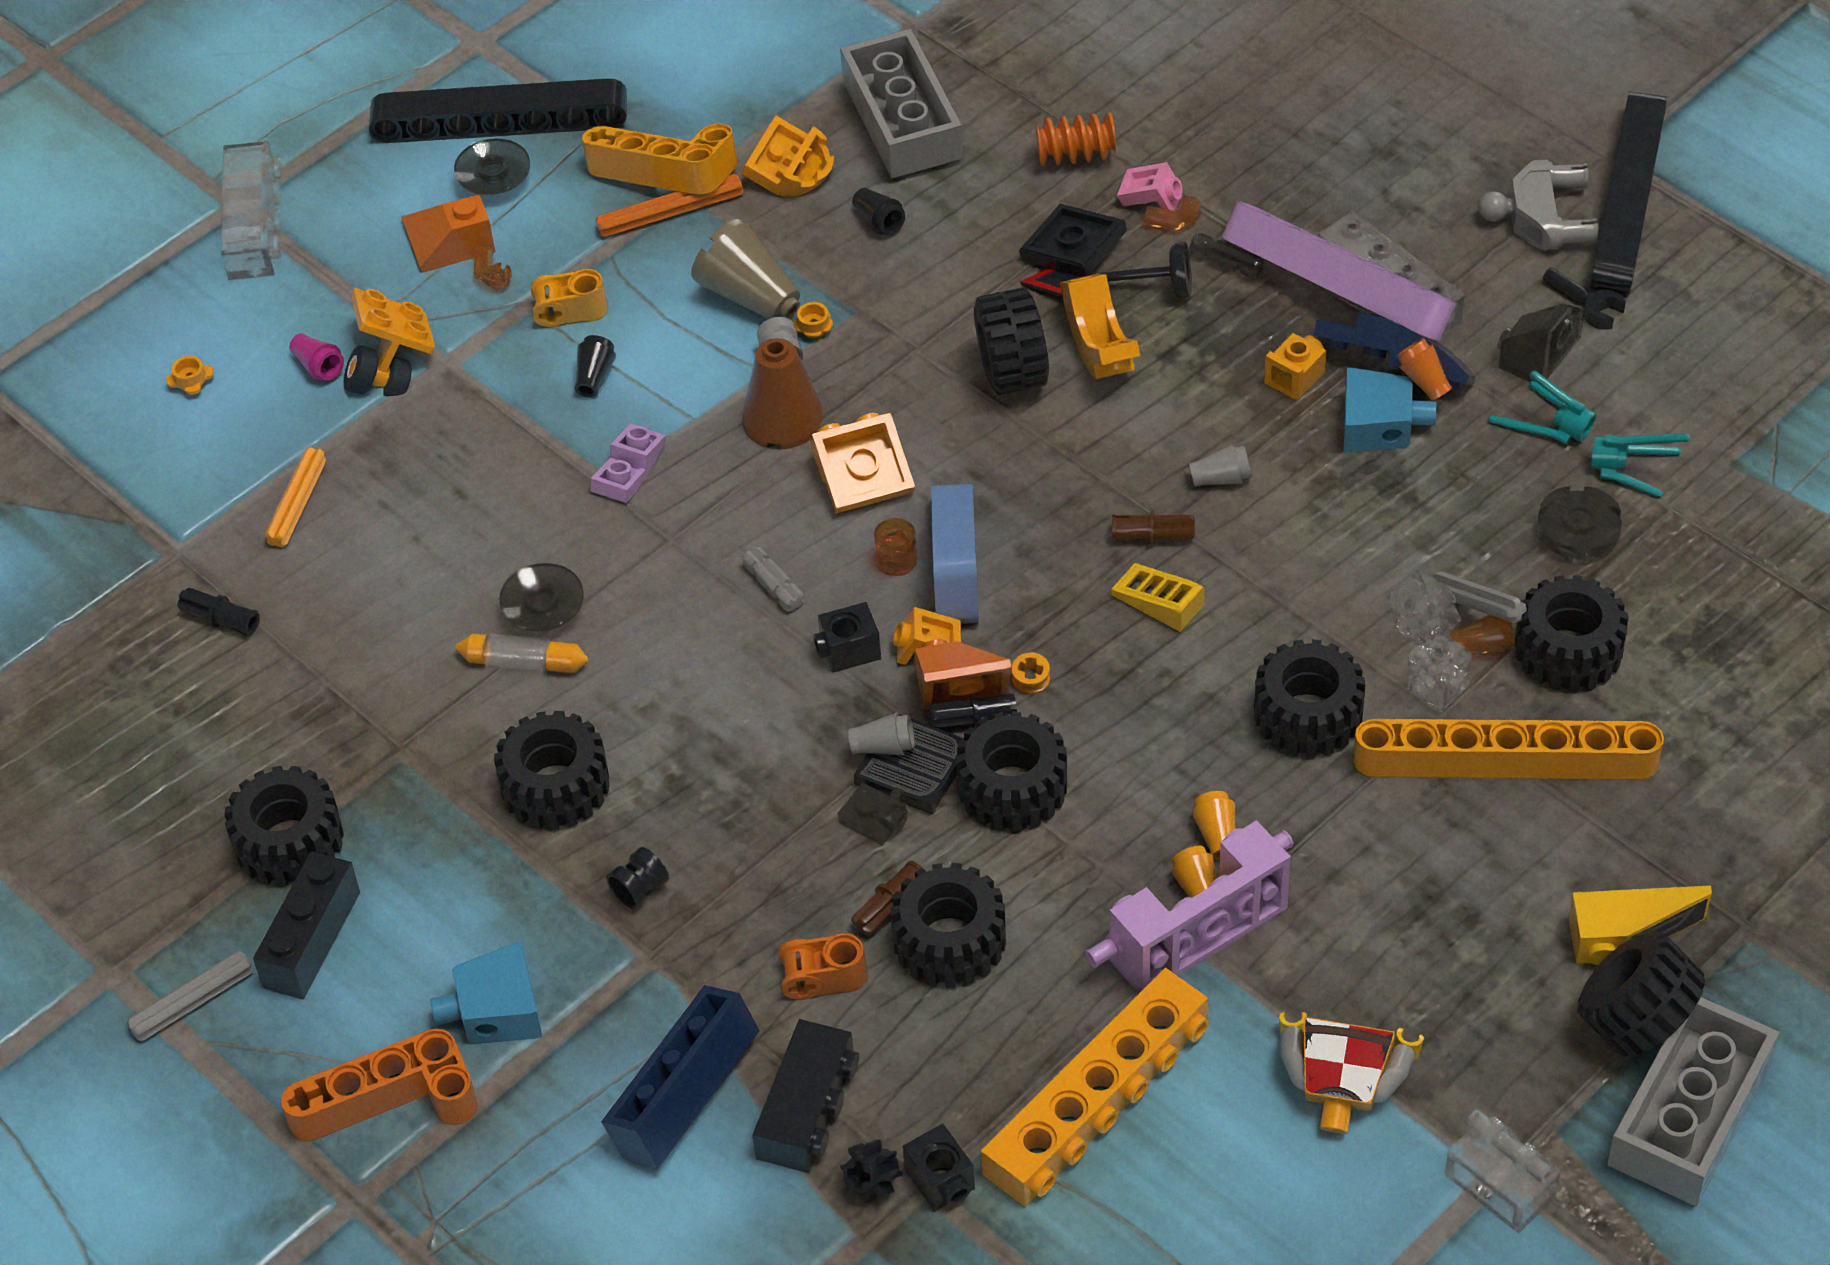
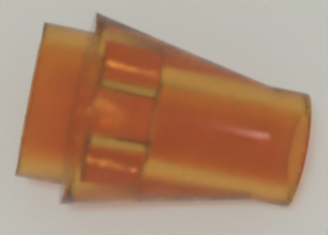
[1449,615,1516,656]

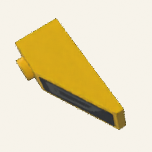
[1568,885,1712,965]

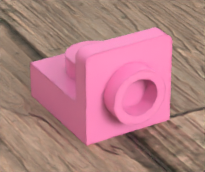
[1117,162,1183,216]

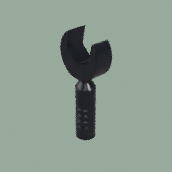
[1543,267,1626,330]

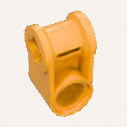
[531,269,609,327]

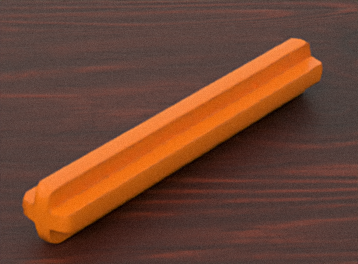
[596,174,743,237]

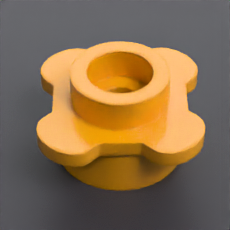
[166,356,214,395]

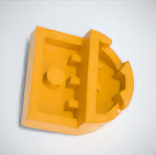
[740,115,834,197]

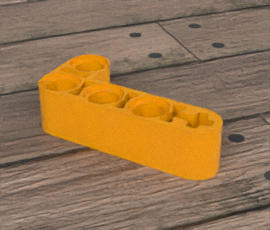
[582,123,738,195]

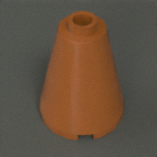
[743,338,823,449]

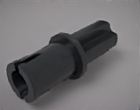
[177,588,260,636]
[929,693,1017,729]

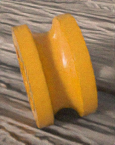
[1012,652,1050,694]

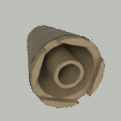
[691,219,800,319]

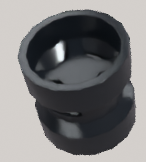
[606,847,669,909]

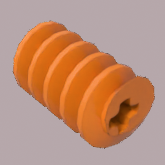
[1036,112,1116,167]

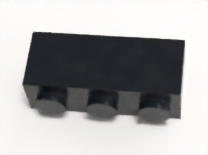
[253,851,361,1000]
[752,1019,859,1173]

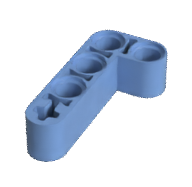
[931,484,979,624]

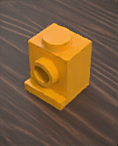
[1264,333,1326,401]

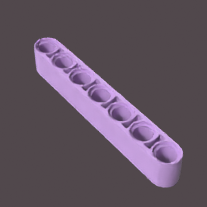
[1222,200,1456,341]

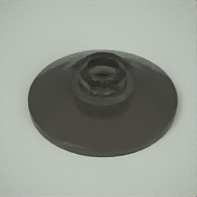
[454,138,530,195]
[499,563,584,632]

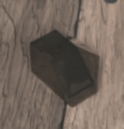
[1497,304,1585,383]

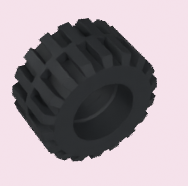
[974,287,1049,396]
[1514,575,1629,692]
[1254,639,1366,758]
[494,710,610,830]
[956,711,1068,832]
[224,766,344,886]
[891,863,1006,988]
[1577,930,1705,1057]

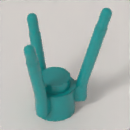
[1488,371,1597,445]
[1591,434,1690,497]

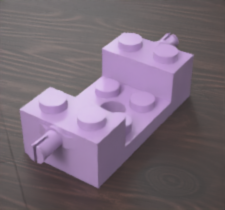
[1085,820,1293,994]

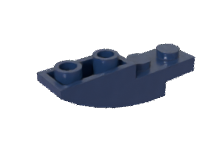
[1313,312,1476,390]

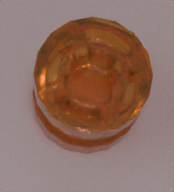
[874,518,917,577]

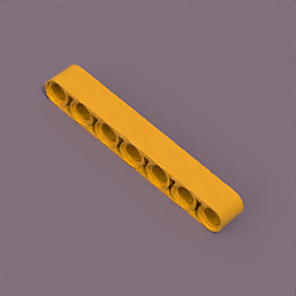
[1353,719,1664,780]

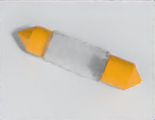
[455,633,588,673]

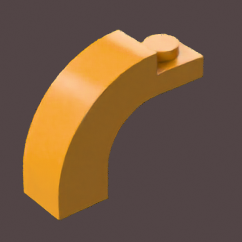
[1060,273,1141,379]

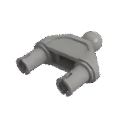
[1478,160,1598,250]

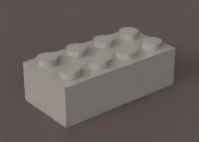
[840,29,963,179]
[1607,997,1780,1207]

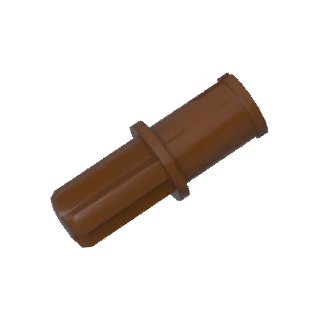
[1112,511,1195,544]
[851,861,922,936]

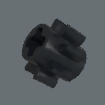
[840,1139,903,1202]

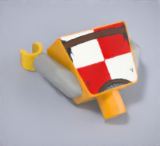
[1279,1012,1424,1134]

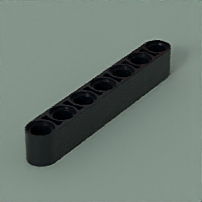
[369,78,627,143]
[1591,91,1667,293]

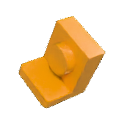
[893,607,961,665]

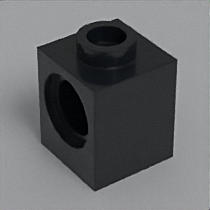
[813,602,881,673]
[902,1123,975,1212]

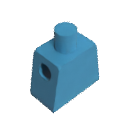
[1343,367,1437,453]
[430,942,543,1044]

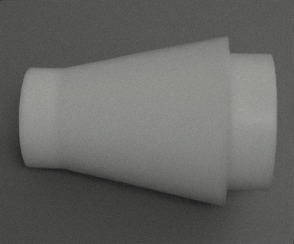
[1189,444,1252,487]
[848,712,915,755]

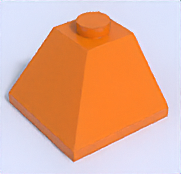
[401,194,496,273]
[914,639,1012,711]

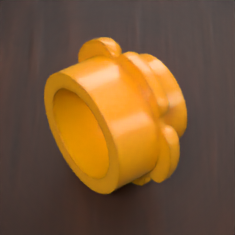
[794,302,833,338]

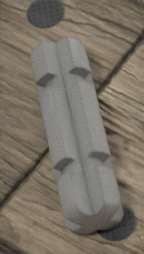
[743,546,804,612]

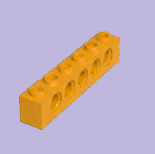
[981,967,1209,1207]

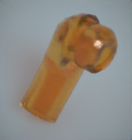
[1144,196,1201,231]
[473,245,512,290]

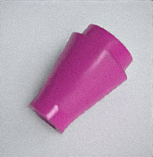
[289,333,344,381]

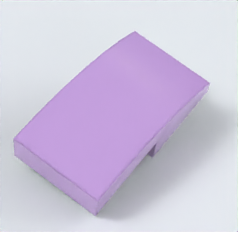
[591,424,666,503]

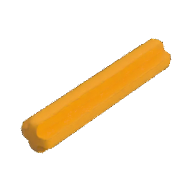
[265,447,326,548]

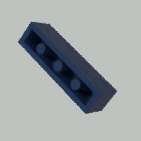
[601,985,760,1169]

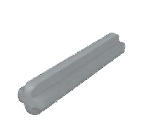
[1428,571,1527,623]
[127,951,253,1041]

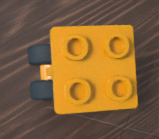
[344,288,435,397]

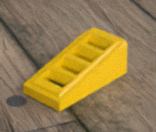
[1111,563,1205,632]

